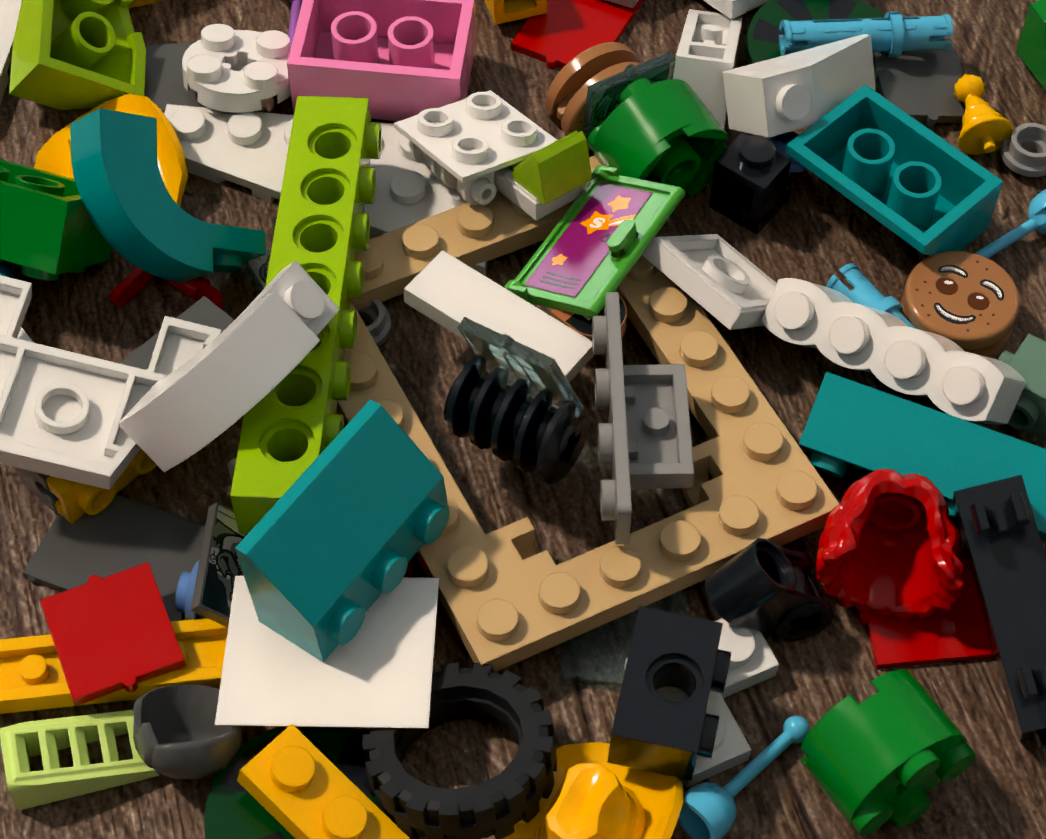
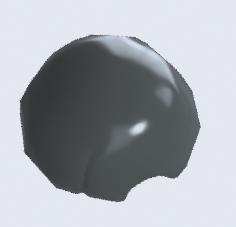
[133,684,242,779]

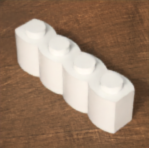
[761,278,1026,425]

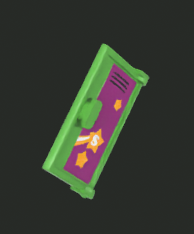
[504,165,686,318]

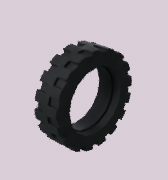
[362,663,557,839]

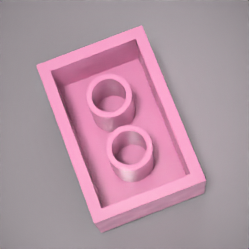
[287,0,476,121]

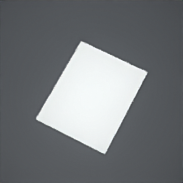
[215,576,439,729]

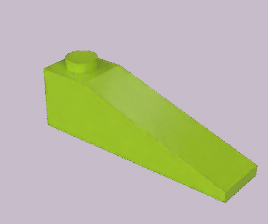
[9,0,146,111]

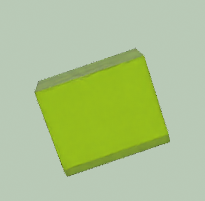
[511,130,592,205]

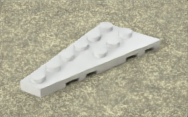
[164,104,498,276]

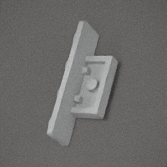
[592,292,694,545]

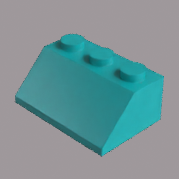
[785,84,1003,256]
[235,399,449,662]

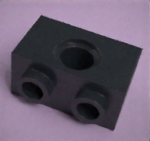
[607,606,731,781]

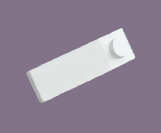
[673,9,743,129]
[722,34,876,138]

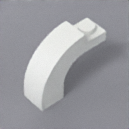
[118,260,340,472]

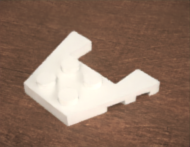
[0,275,221,490]

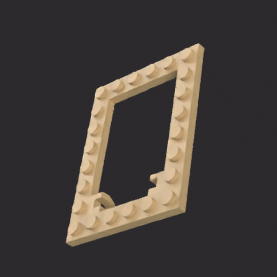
[337,155,839,672]

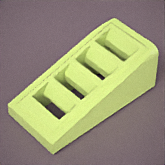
[0,709,159,811]

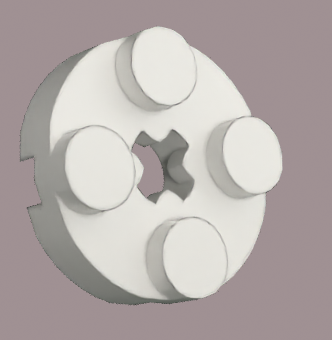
[182,24,291,113]

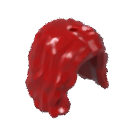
[816,469,965,621]

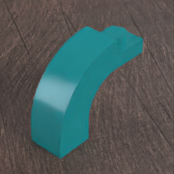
[70,108,266,283]

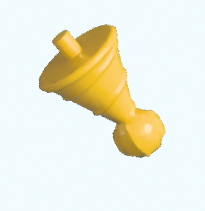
[954,74,1014,155]

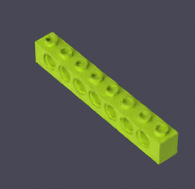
[230,96,382,534]

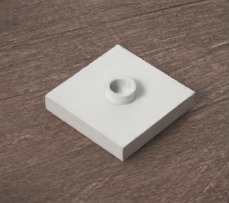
[642,234,777,330]

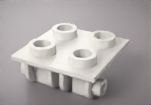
[394,90,557,205]

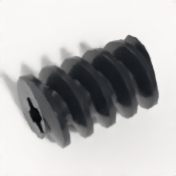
[443,355,592,485]

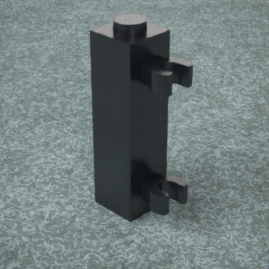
[953,475,1046,749]

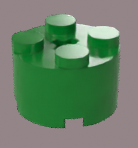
[587,78,729,197]
[800,669,976,836]

